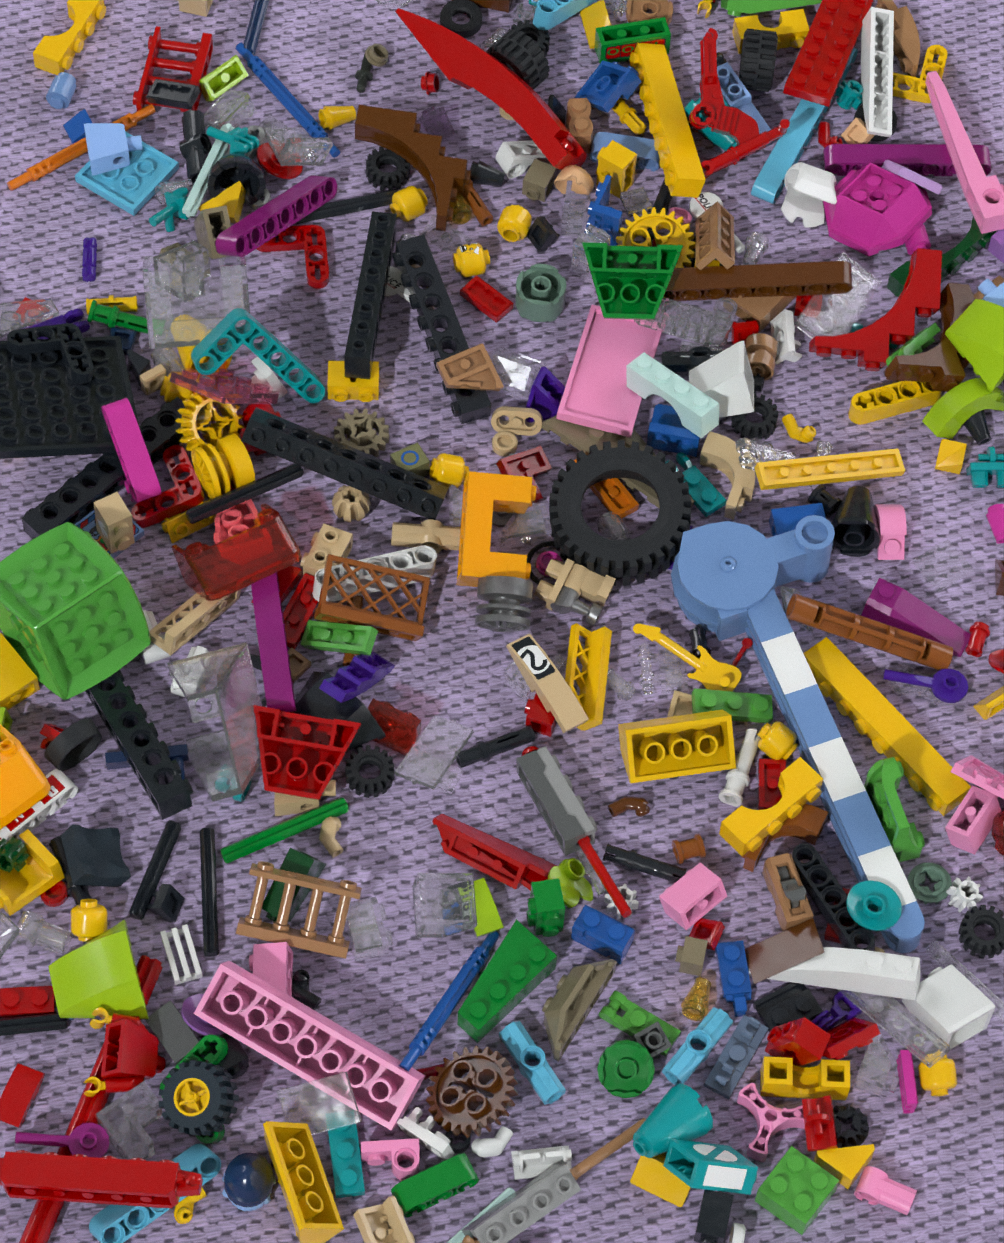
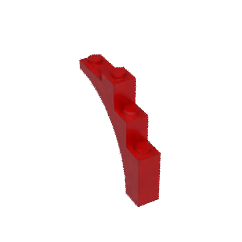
[809,248,942,371]

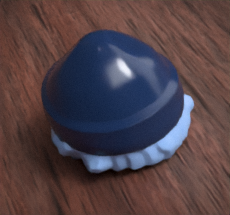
[222,1153,276,1211]

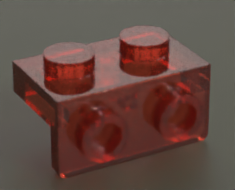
[368,698,421,756]

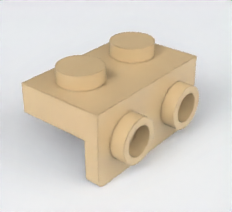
[353,1196,415,1243]

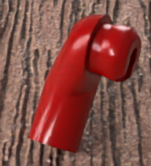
[818,122,843,148]

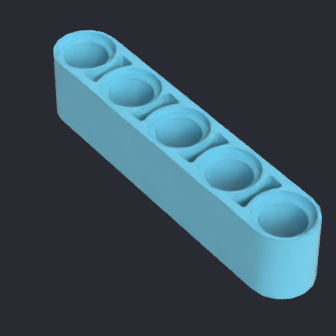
[533,0,597,30]
[89,1143,221,1243]

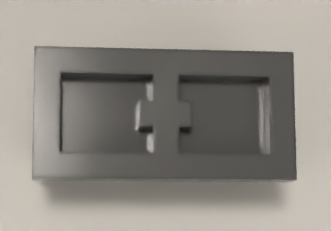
[145,1000,201,1065]

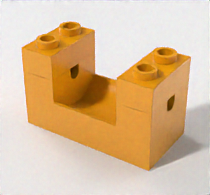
[456,471,536,587]

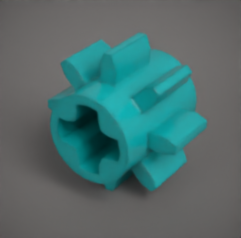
[835,80,863,110]

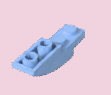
[717,62,775,146]

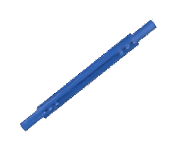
[235,42,340,158]
[399,932,500,1072]

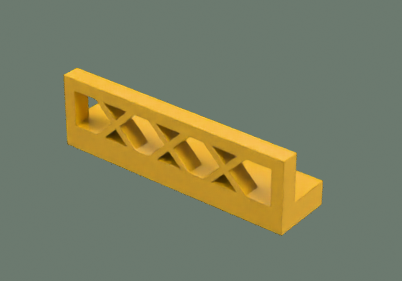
[565,623,612,731]

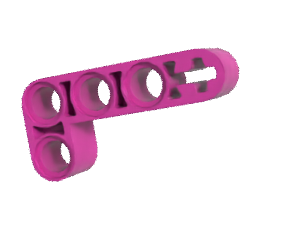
[101,398,161,503]

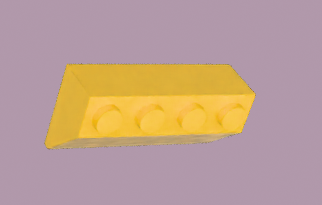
[618,710,736,783]
[263,1121,344,1243]

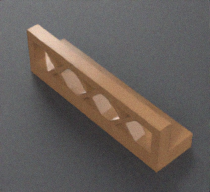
[696,201,735,270]

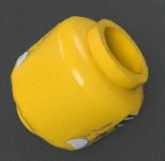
[453,243,490,277]

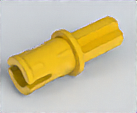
[611,98,646,135]

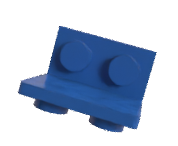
[586,175,623,246]

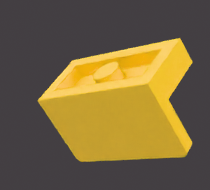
[630,1152,691,1207]

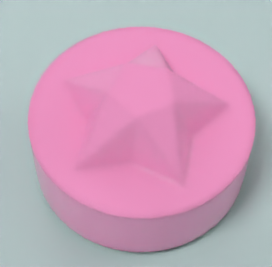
[667,207,692,225]

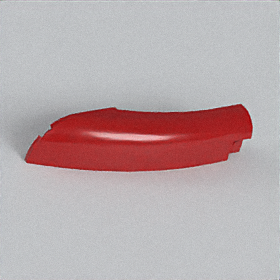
[395,8,587,170]

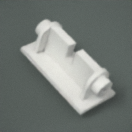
[511,1145,572,1180]

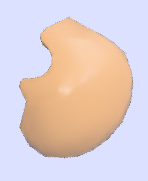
[554,165,594,198]

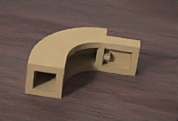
[699,431,755,520]

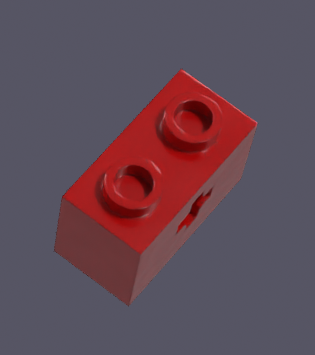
[765,1017,831,1067]

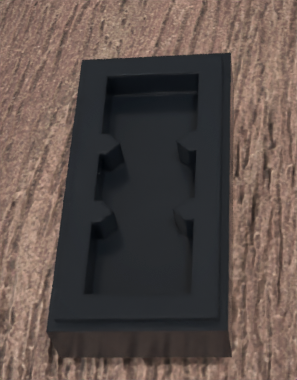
[146,79,201,110]

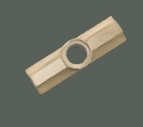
[391,519,460,553]

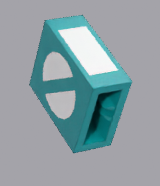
[663,1139,758,1195]

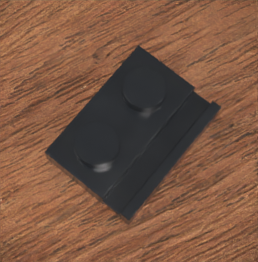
[753,983,823,1032]

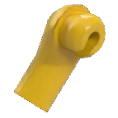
[782,414,816,443]
[174,1187,207,1224]

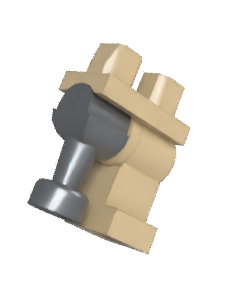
[534,558,616,626]

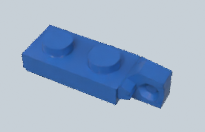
[715,941,752,1017]

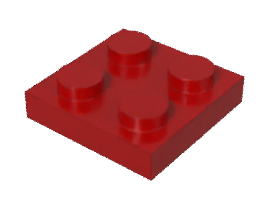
[822,1017,881,1060]

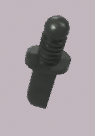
[355,54,373,93]

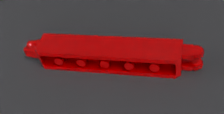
[0,1150,203,1208]

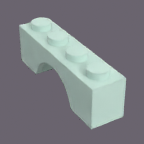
[626,352,719,438]

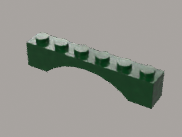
[887,216,999,297]

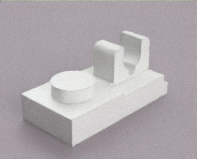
[770,309,802,364]
[397,1107,454,1161]

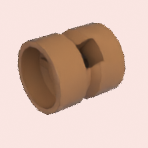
[745,333,778,381]

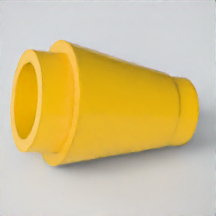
[318,106,356,130]

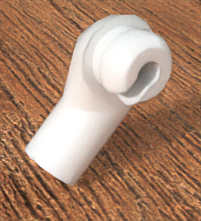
[471,1126,513,1157]

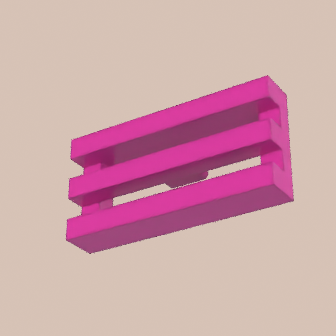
[896,1050,918,1114]

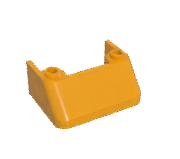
[0,724,51,830]

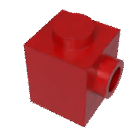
[524,693,557,737]

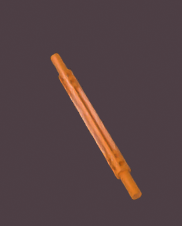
[7,104,156,191]

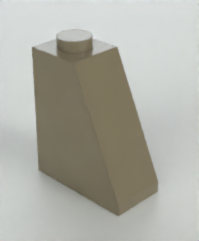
[194,205,231,260]

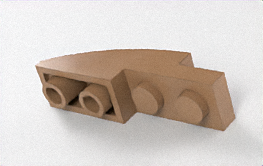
[875,0,920,77]

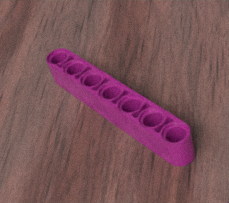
[823,144,991,176]
[215,175,337,257]
[248,559,296,712]

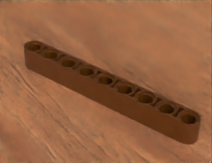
[662,261,853,302]

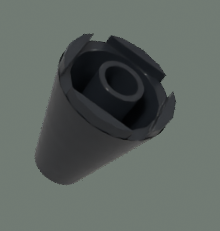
[832,486,880,557]

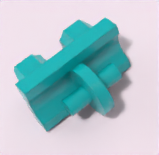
[966,447,1004,488]

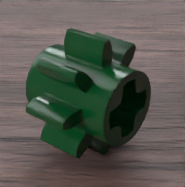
[0,837,29,873]

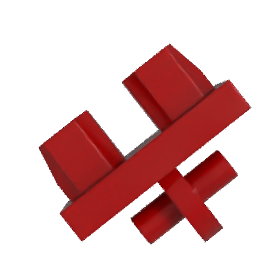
[802,1095,838,1152]

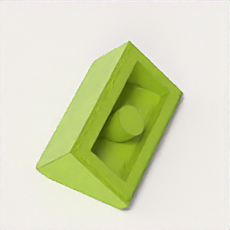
[199,55,249,101]

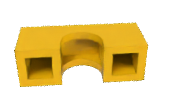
[732,9,809,54]
[760,1056,850,1101]

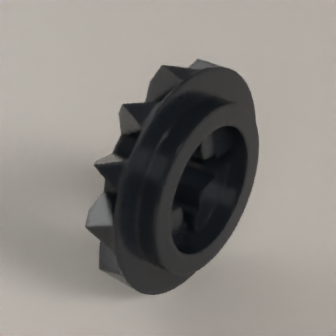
[833,1104,870,1148]

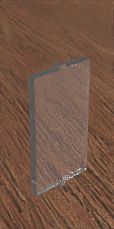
[395,715,474,790]

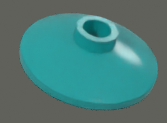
[846,880,902,931]

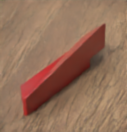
[432,814,557,891]

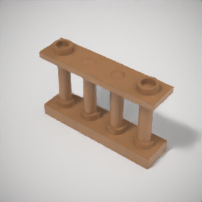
[236,861,362,959]

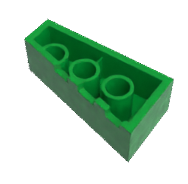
[457,919,557,1043]

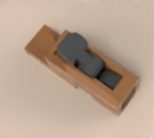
[762,853,813,932]

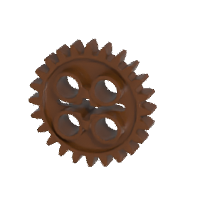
[426,1045,518,1138]

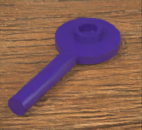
[883,669,969,703]

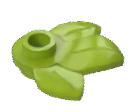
[548,858,593,908]

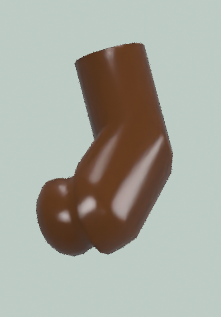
[608,796,650,817]

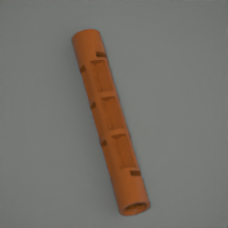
[786,593,953,671]

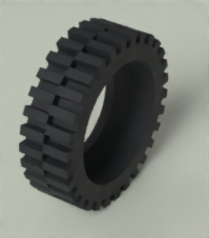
[549,440,691,586]

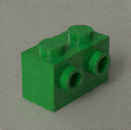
[526,878,565,937]

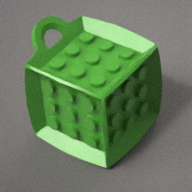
[0,522,151,700]

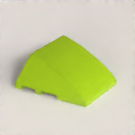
[945,299,1004,393]
[48,920,149,1019]

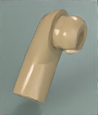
[319,817,343,858]

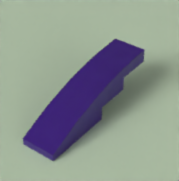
[319,652,395,703]

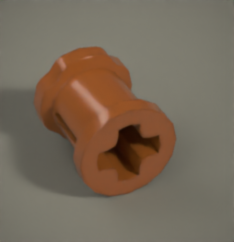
[672,833,706,864]

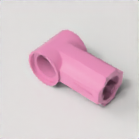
[854,1166,917,1215]

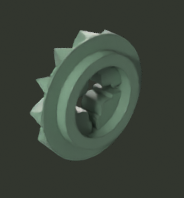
[907,862,952,905]

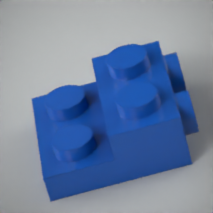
[574,60,642,113]

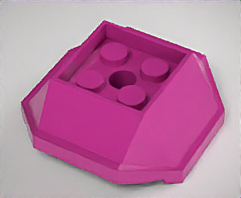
[823,163,932,257]

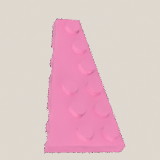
[950,755,1004,799]

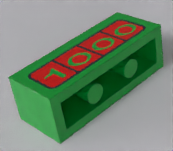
[594,17,671,63]

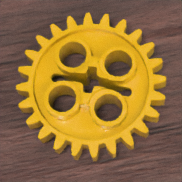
[616,207,696,268]

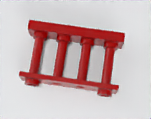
[133,26,213,112]

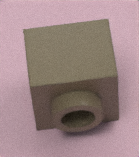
[675,936,708,976]

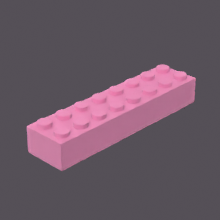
[194,961,425,1130]

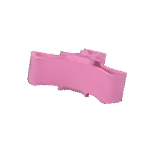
[737,1083,805,1162]

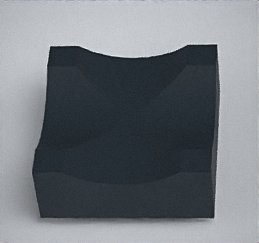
[60,824,131,887]

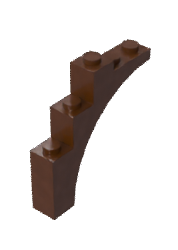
[355,105,471,232]
[884,283,975,392]

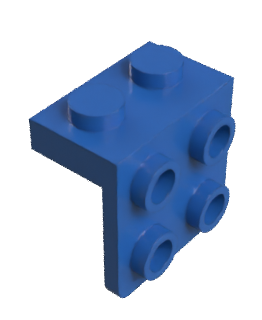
[646,404,700,457]

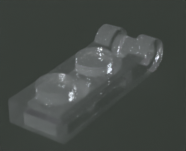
[735,438,797,471]

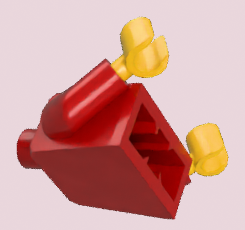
[83,1007,166,1097]

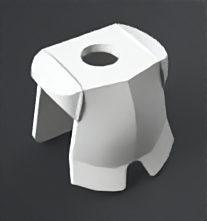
[781,162,837,228]

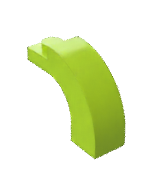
[922,377,1004,439]

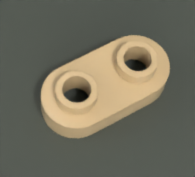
[491,406,543,436]

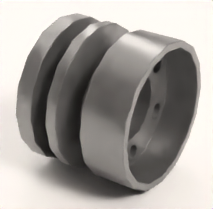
[475,576,533,632]

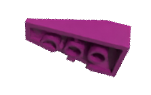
[861,578,971,657]

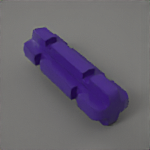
[82,237,97,282]

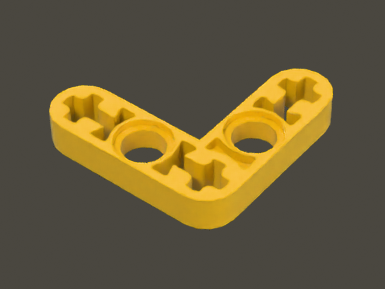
[893,45,948,103]

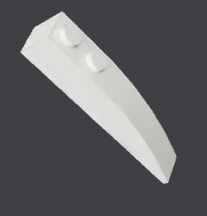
[861,7,894,137]
[748,947,921,1000]

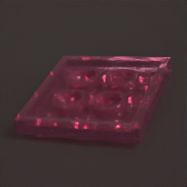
[170,368,279,404]

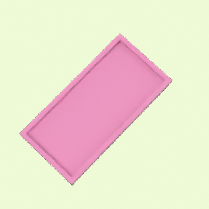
[556,305,664,438]

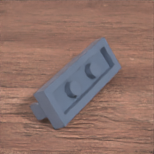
[704,1015,769,1100]

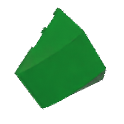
[582,242,683,320]

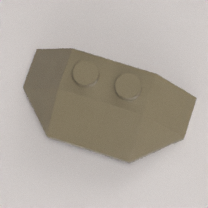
[542,959,617,1062]

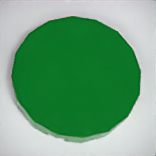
[597,1040,655,1098]

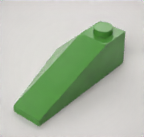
[721,0,822,17]

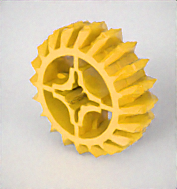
[175,389,244,451]

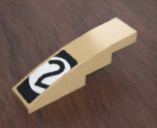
[506,634,589,734]

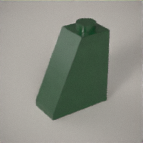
[262,848,326,922]

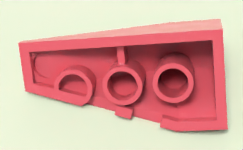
[213,484,276,569]

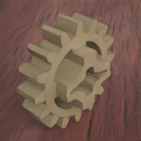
[334,408,389,457]

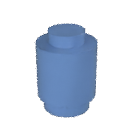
[46,72,76,109]

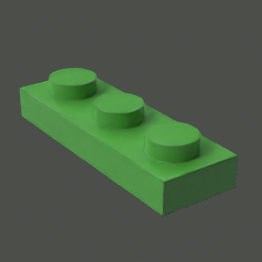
[300,620,378,656]
[691,688,773,723]

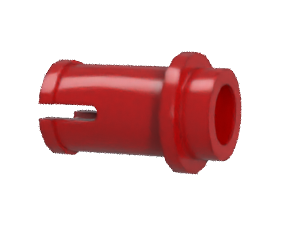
[965,622,990,657]

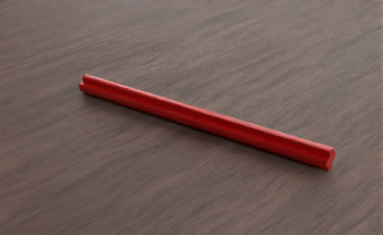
[19,955,163,1243]

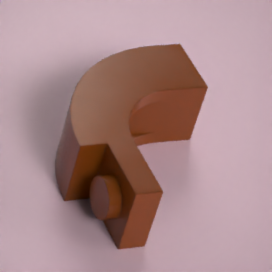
[741,804,828,872]

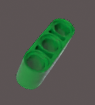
[391,1153,479,1218]

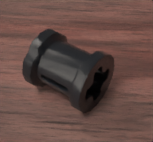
[808,484,842,518]

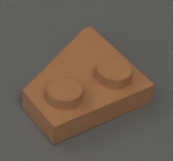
[436,343,504,391]

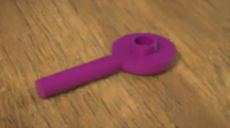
[15,1123,110,1158]

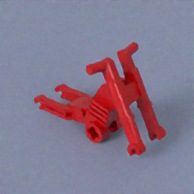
[689,28,790,179]

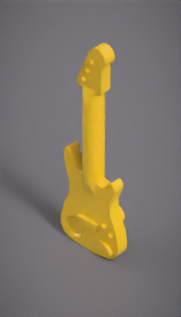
[633,624,742,692]

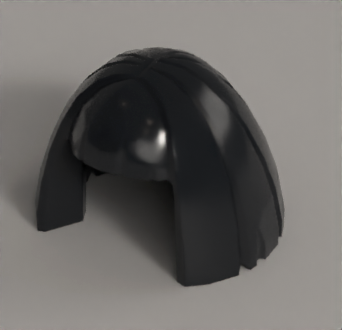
[207,153,266,205]

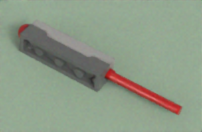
[516,746,632,918]

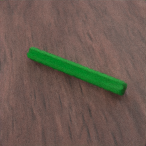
[220,797,349,863]

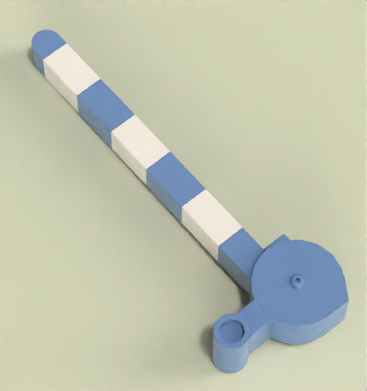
[671,515,925,953]

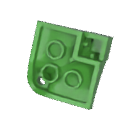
[864,757,925,862]

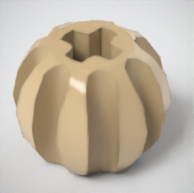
[332,485,371,523]

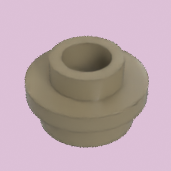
[365,44,388,67]

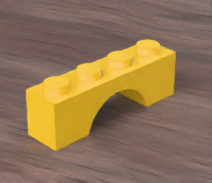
[33,0,106,75]
[719,757,823,856]

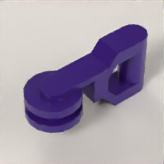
[812,990,865,1031]

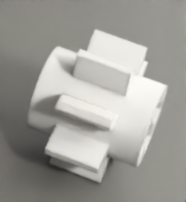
[946,876,983,912]
[604,883,639,920]

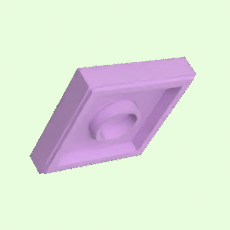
[881,160,942,195]

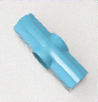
[662,1007,733,1085]
[499,1021,566,1105]

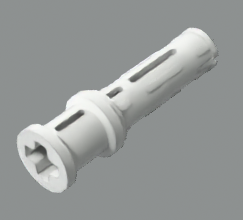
[719,729,760,807]

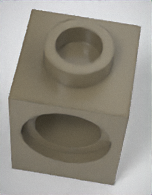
[522,159,557,202]

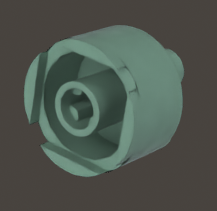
[515,264,566,322]

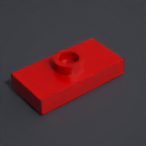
[460,275,514,323]

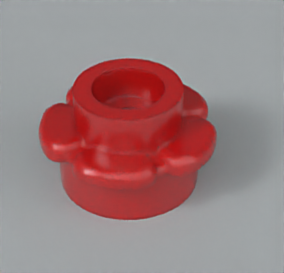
[421,71,439,95]

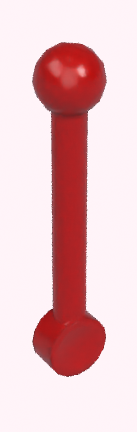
[731,638,753,667]

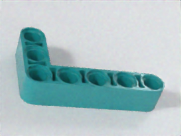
[191,308,325,403]

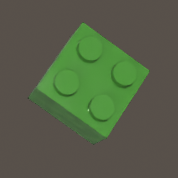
[755,1146,839,1235]

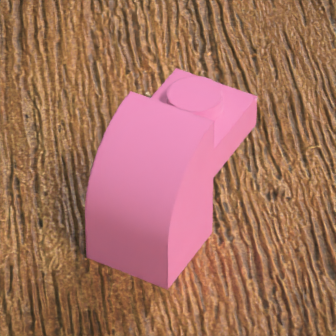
[875,504,907,560]

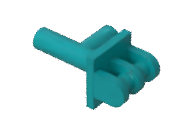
[206,126,260,155]
[149,187,189,232]

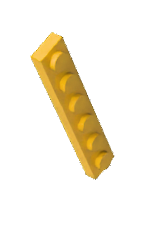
[754,448,905,490]

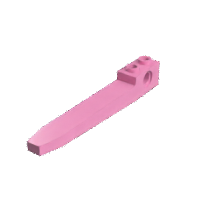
[925,71,1004,234]

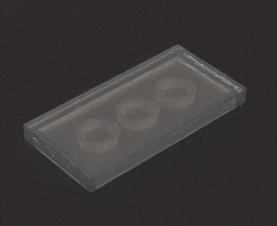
[794,252,882,339]

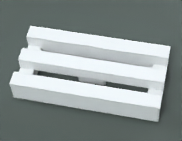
[160,924,203,985]

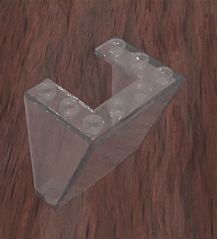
[143,255,250,349]
[167,642,262,802]

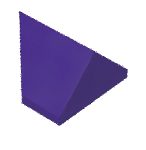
[525,366,565,423]

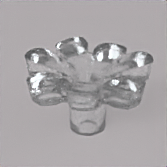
[604,0,628,19]

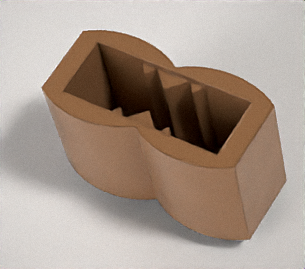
[566,98,593,154]

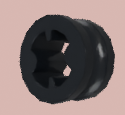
[445,1130,471,1154]

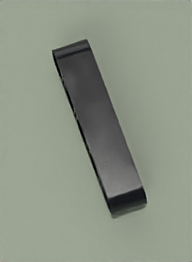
[792,843,875,951]

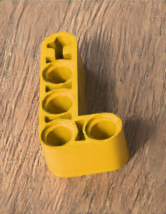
[848,381,942,425]

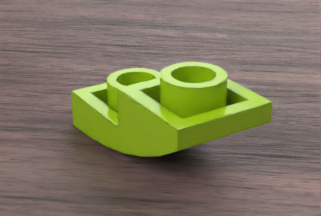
[458,878,504,938]

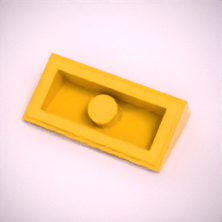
[580,0,611,49]
[973,686,1004,720]

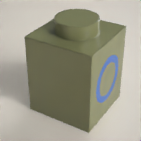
[390,442,430,477]

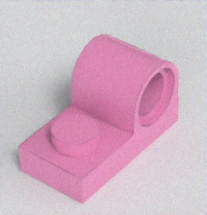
[361,1138,420,1181]

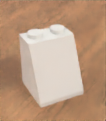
[687,341,754,418]
[902,964,996,1054]

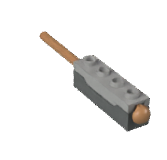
[462,1118,646,1243]

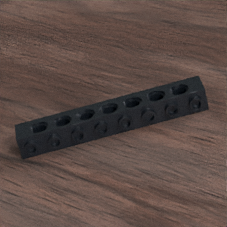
[344,211,397,379]
[392,234,492,424]
[22,397,198,539]
[241,407,449,520]
[85,669,193,820]

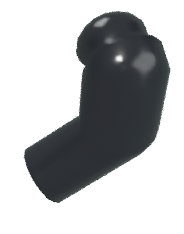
[292,969,322,1010]

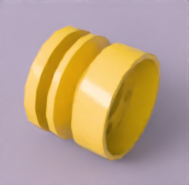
[191,433,255,499]

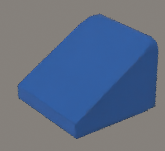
[63,109,92,144]

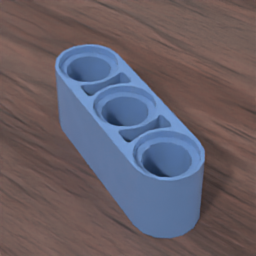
[589,132,660,172]

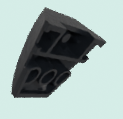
[290,671,386,752]

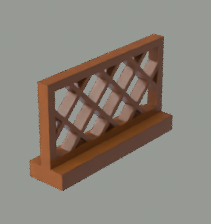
[314,554,430,641]

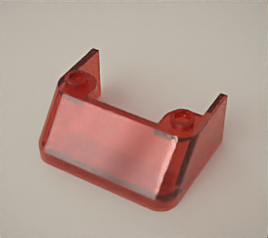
[171,503,302,601]

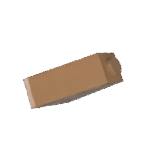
[722,295,796,332]

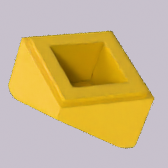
[935,439,967,474]

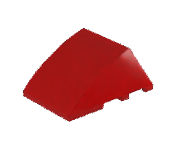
[253,705,361,800]

